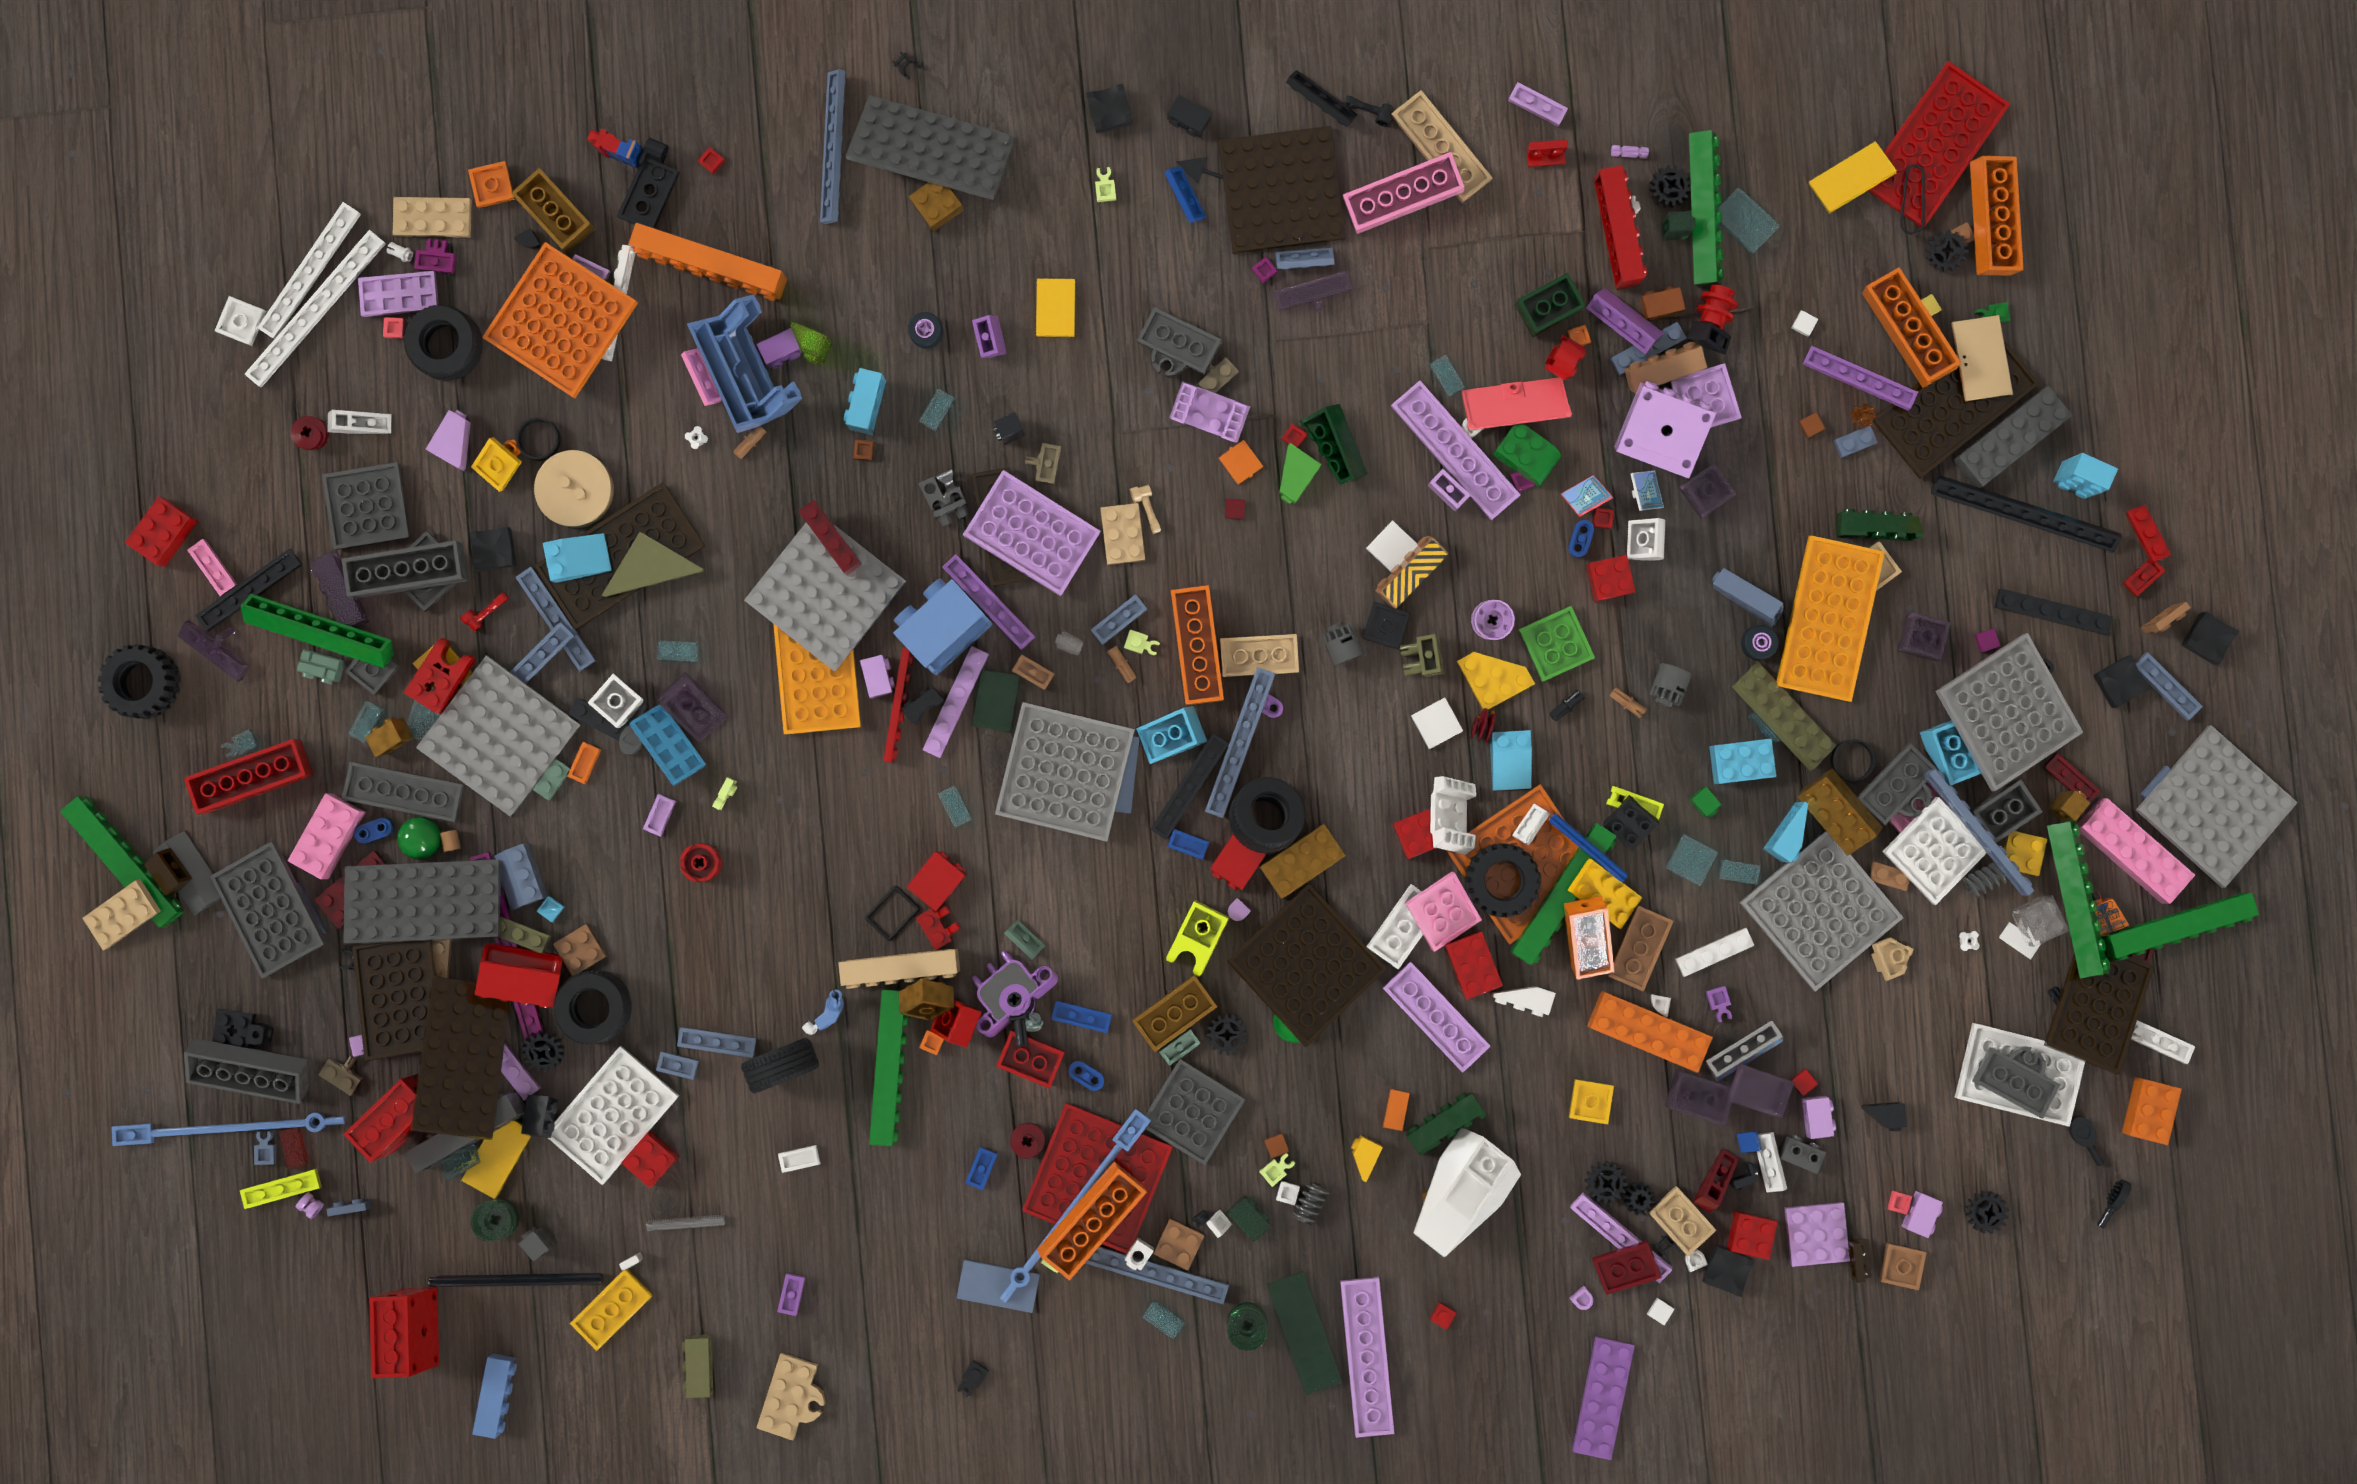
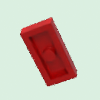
[2122,559,2166,597]

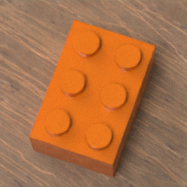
[2122,1077,2182,1145]

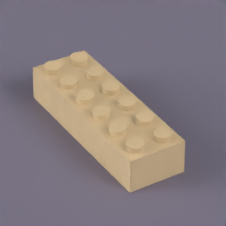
[838,948,960,989]

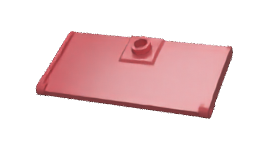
[1461,378,1572,430]

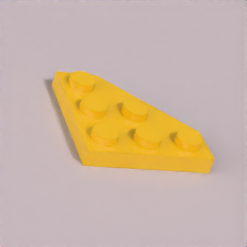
[1456,652,1535,709]

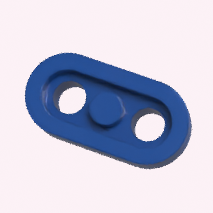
[1568,520,1594,558]
[354,818,394,844]
[1069,1060,1104,1091]

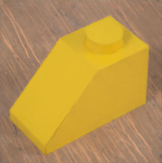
[1351,1135,1383,1182]

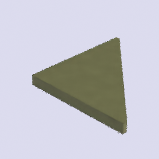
[602,532,704,597]

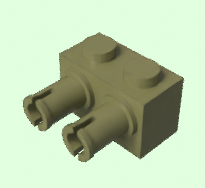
[1400,634,1445,677]

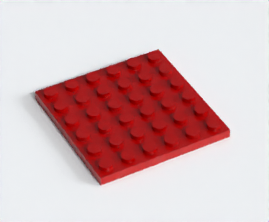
[1022,1103,1173,1254]

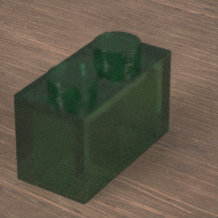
[1661,211,1696,241]
[1227,1195,1271,1242]

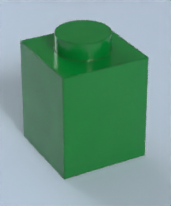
[1688,787,1722,817]

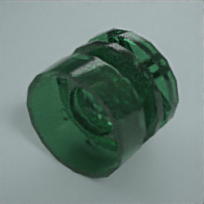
[470,1199,520,1242]
[1227,1302,1268,1351]

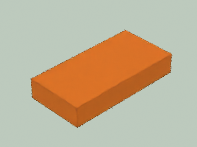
[567,742,602,784]
[1383,1089,1410,1131]

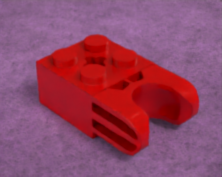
[404,638,475,714]

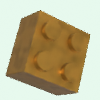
[909,182,964,232]
[899,978,954,1021]

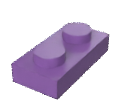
[777,1273,806,1316]

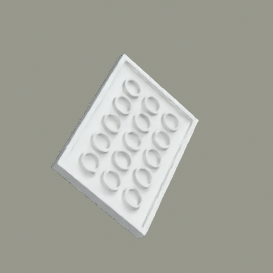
[1955,1023,2085,1127]
[548,1046,679,1185]

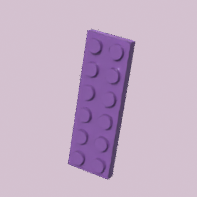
[1572,1336,1635,1460]

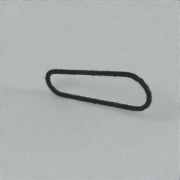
[1900,164,1925,235]

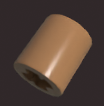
[440,830,461,852]

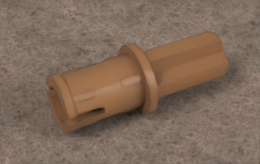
[734,426,767,459]
[1107,646,1136,683]
[1610,688,1647,718]

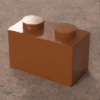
[1639,286,1685,321]

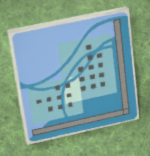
[1631,471,1664,511]

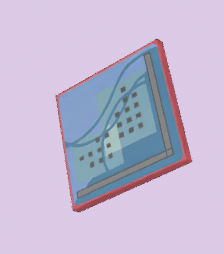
[1561,475,1613,517]

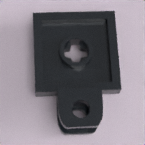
[212,1009,273,1049]

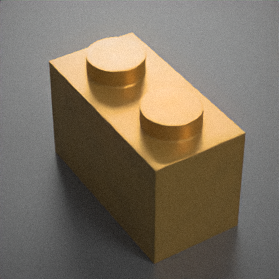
[365,717,414,758]
[2048,790,2090,821]

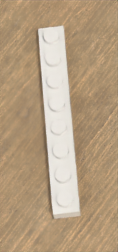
[257,202,361,339]

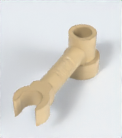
[1130,485,1161,534]

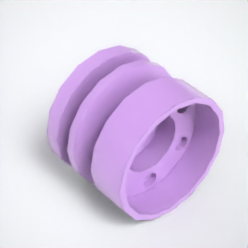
[1471,600,1515,640]

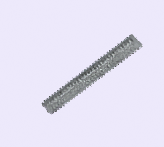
[646,1214,725,1231]

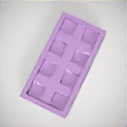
[358,271,439,317]

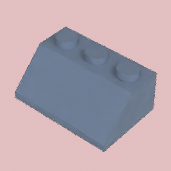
[492,844,548,911]

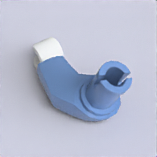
[802,990,844,1035]

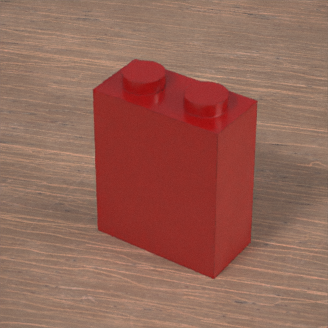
[1210,834,1266,891]
[906,851,967,911]

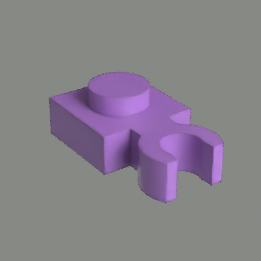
[1705,986,1732,1022]

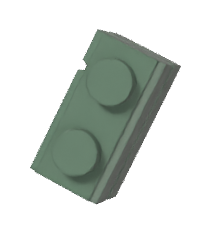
[297,649,346,685]

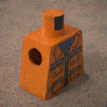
[2091,890,2129,937]

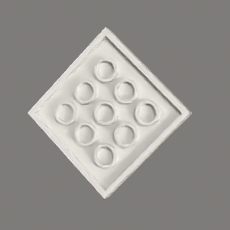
[1882,797,1987,905]

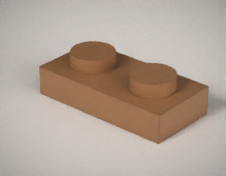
[1012,654,1055,690]
[1869,862,1910,891]

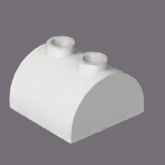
[1627,518,1665,560]
[588,674,643,728]

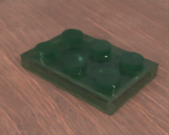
[972,669,1020,732]

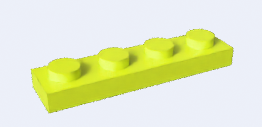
[240,1169,322,1209]

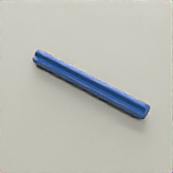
[1549,814,1628,882]

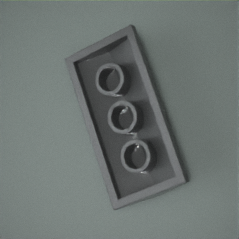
[153,831,221,916]

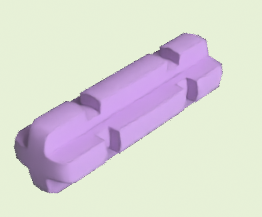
[1611,145,1649,159]

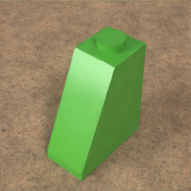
[1279,443,1322,505]

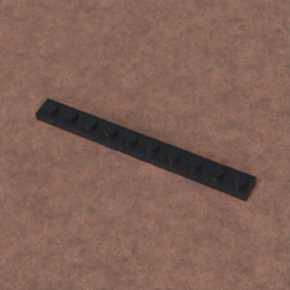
[1931,475,2122,552]

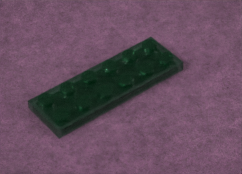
[1267,1271,1343,1395]

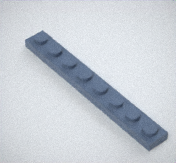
[820,69,846,224]
[1205,667,1275,818]
[1924,769,2034,895]
[1085,1246,1229,1304]

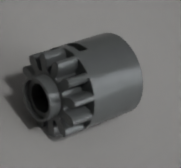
[1322,621,1365,666]
[1649,663,1692,708]

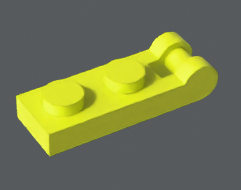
[1606,786,1664,820]

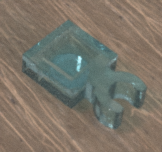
[221,729,260,758]

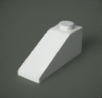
[328,410,391,434]

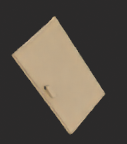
[1951,315,2013,402]

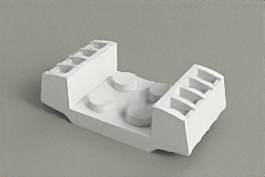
[1430,776,1476,855]

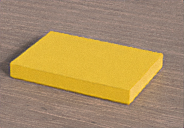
[1036,279,1075,337]

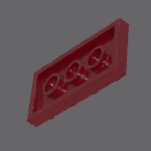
[314,850,387,929]

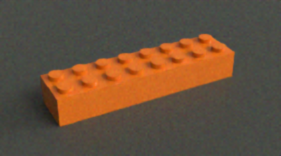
[629,223,788,301]

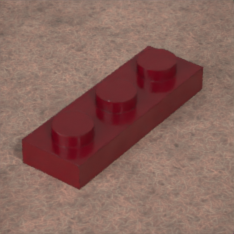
[2043,753,2101,803]

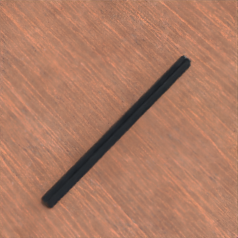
[428,1273,603,1287]

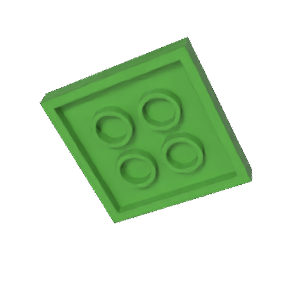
[1518,606,1595,682]

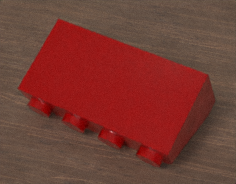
[475,944,563,1008]

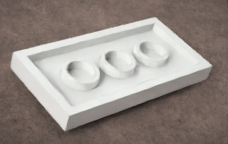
[1366,884,1423,969]

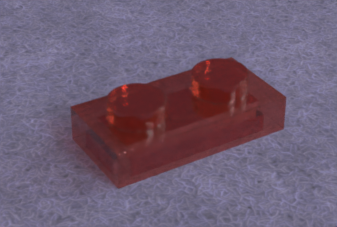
[279,1127,308,1169]

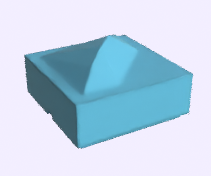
[537,896,565,923]

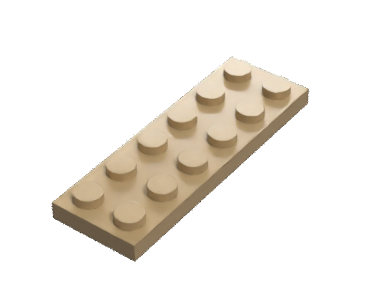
[1391,90,1493,203]

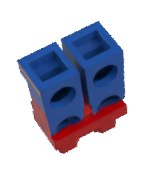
[587,129,643,169]

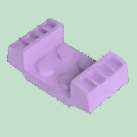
[1169,381,1251,442]

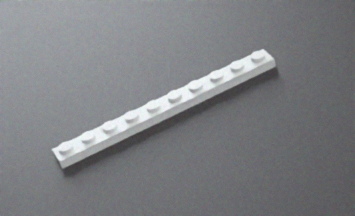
[245,230,386,388]

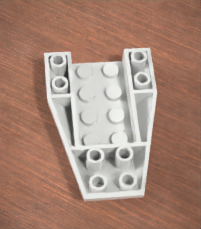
[1414,1127,1521,1257]

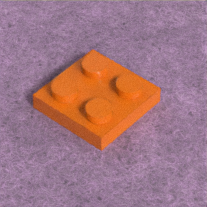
[468,161,515,208]

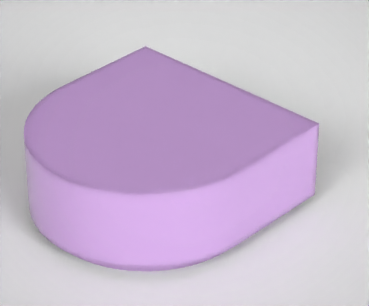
[1228,898,1251,921]
[1570,1286,1593,1310]

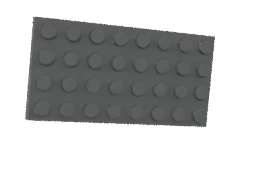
[846,95,1015,200]
[343,860,501,944]

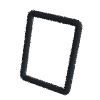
[865,886,920,941]

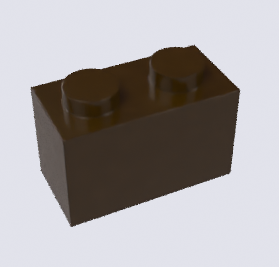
[144,847,193,896]

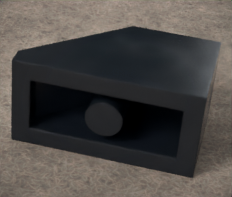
[1687,321,1731,355]
[1861,1102,1907,1131]

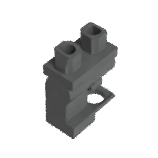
[918,469,969,527]

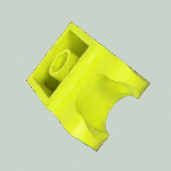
[1166,900,1230,977]

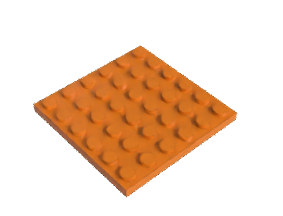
[482,242,638,398]
[1446,784,1578,944]

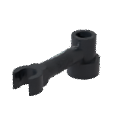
[1344,95,1393,127]

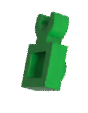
[1974,302,2011,323]

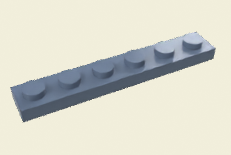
[515,567,597,672]

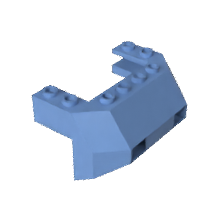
[687,295,802,433]

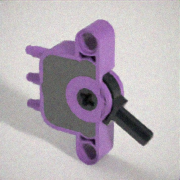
[972,950,1058,1047]

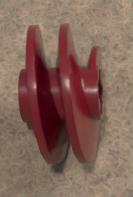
[290,416,329,450]
[1470,708,1495,743]
[1010,1122,1045,1159]

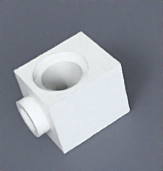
[1125,1238,1154,1270]

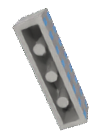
[1706,1021,1783,1082]

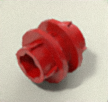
[1696,285,1739,330]

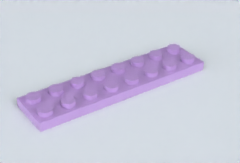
[1391,381,1520,520]
[1340,1277,1394,1438]

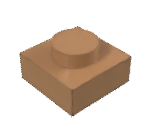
[1951,222,1975,247]

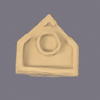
[1871,938,1914,981]

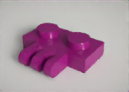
[414,238,456,274]

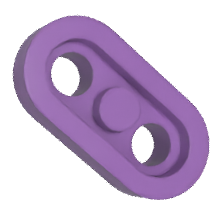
[1262,694,1283,718]

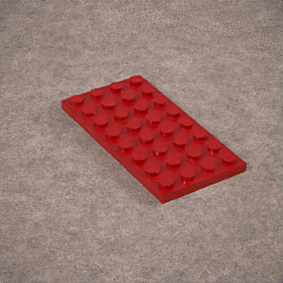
[1868,61,2010,227]

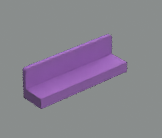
[1586,288,1664,354]

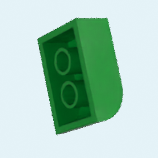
[1493,423,1562,488]

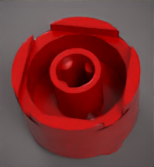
[1544,335,1587,380]
[680,843,723,882]

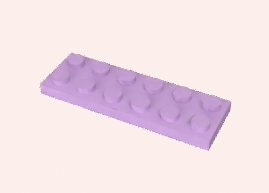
[1383,962,1490,1073]

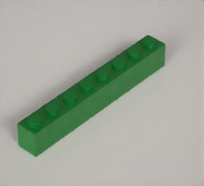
[1689,130,1724,288]
[241,594,393,668]
[60,796,184,928]
[2047,821,2110,978]
[1510,823,1616,965]
[2102,893,2259,961]
[869,988,908,1146]

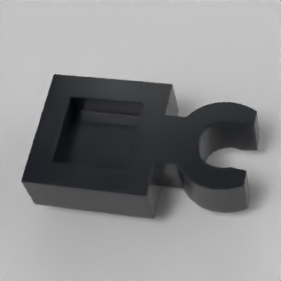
[957,1360,989,1398]

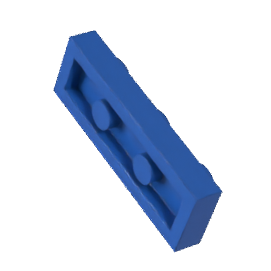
[1164,166,1206,223]
[1051,1001,1112,1033]

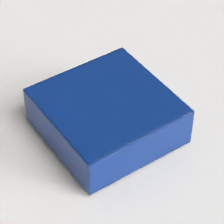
[1737,1131,1761,1153]

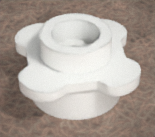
[685,426,708,449]
[1959,931,1980,951]

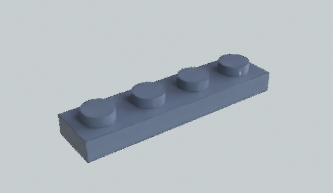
[1610,322,1686,376]
[510,620,576,684]
[2135,652,2203,720]
[677,1027,757,1058]

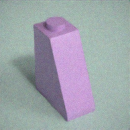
[426,410,471,471]

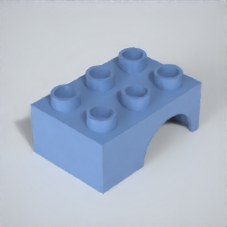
[893,578,993,676]

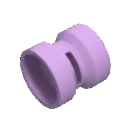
[295,1192,324,1219]

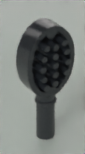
[2068,1116,2104,1166]
[2097,1179,2132,1229]

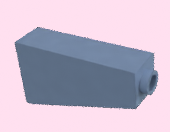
[1712,568,1783,628]

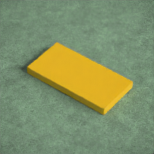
[1809,141,1897,214]
[461,1120,531,1199]
[570,1269,653,1351]

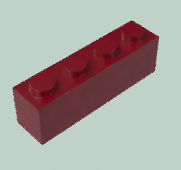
[798,500,862,575]

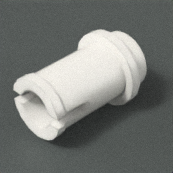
[387,242,414,262]

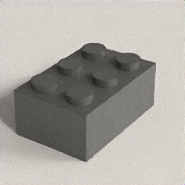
[1969,780,2043,843]

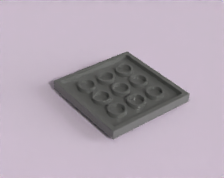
[322,462,411,550]
[1145,1059,1246,1165]

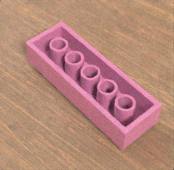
[1343,152,1465,234]
[2077,798,2195,904]

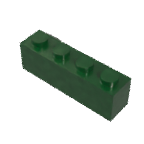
[1299,404,1368,485]
[1836,509,1923,542]
[1405,1092,1487,1156]

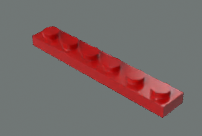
[883,648,914,763]

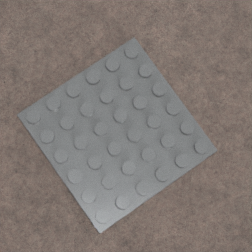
[744,522,906,672]
[1935,633,2083,791]
[416,655,581,817]
[995,702,1135,842]
[2136,725,2298,888]
[1739,830,1903,992]

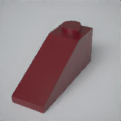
[1693,1149,1740,1213]

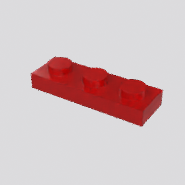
[2125,504,2171,564]

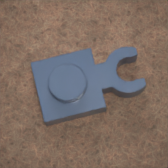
[254,1131,276,1165]

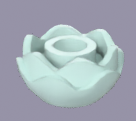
[1026,1012,1043,1032]

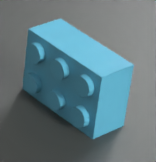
[844,368,886,436]
[2053,453,2118,499]
[1709,739,1776,784]

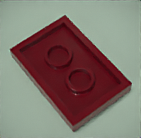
[1592,1240,1662,1295]

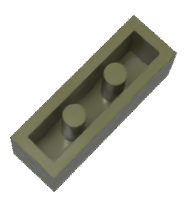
[682,1335,713,1398]

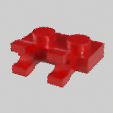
[916,905,961,951]

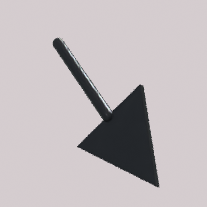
[1176,157,1223,183]

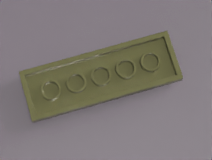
[1732,662,1836,771]

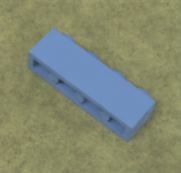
[472,1353,517,1439]

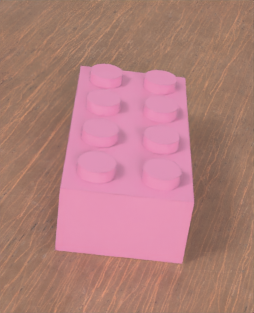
[288,793,366,879]

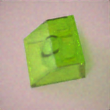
[790,321,832,365]

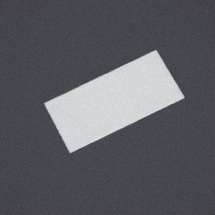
[1999,922,2041,960]

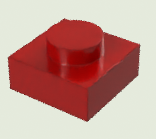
[1429,1302,1456,1330]

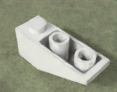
[1491,986,1556,1017]

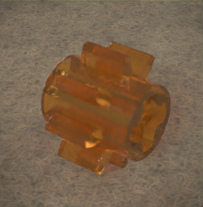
[1850,403,1876,428]

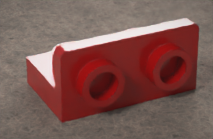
[1526,140,1568,167]

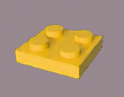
[471,437,522,492]
[2004,831,2047,876]
[1569,1079,1614,1124]

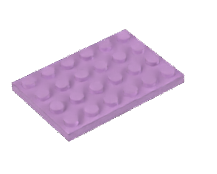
[963,470,1101,596]

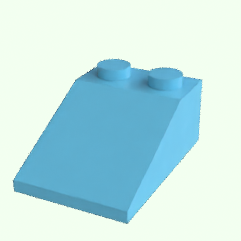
[543,533,612,583]
[1136,706,1207,764]
[1920,720,1981,785]
[1489,730,1532,791]
[1763,802,1808,863]

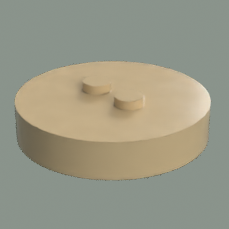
[534,450,614,528]

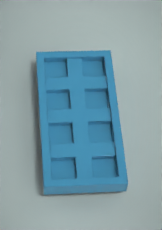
[629,703,706,787]

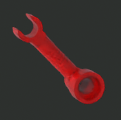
[460,592,509,632]

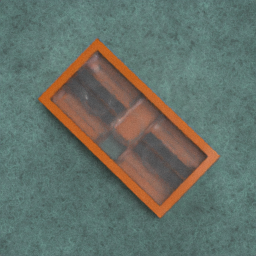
[1564,896,1614,980]

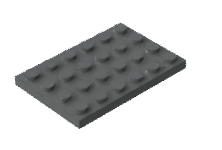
[210,841,328,979]

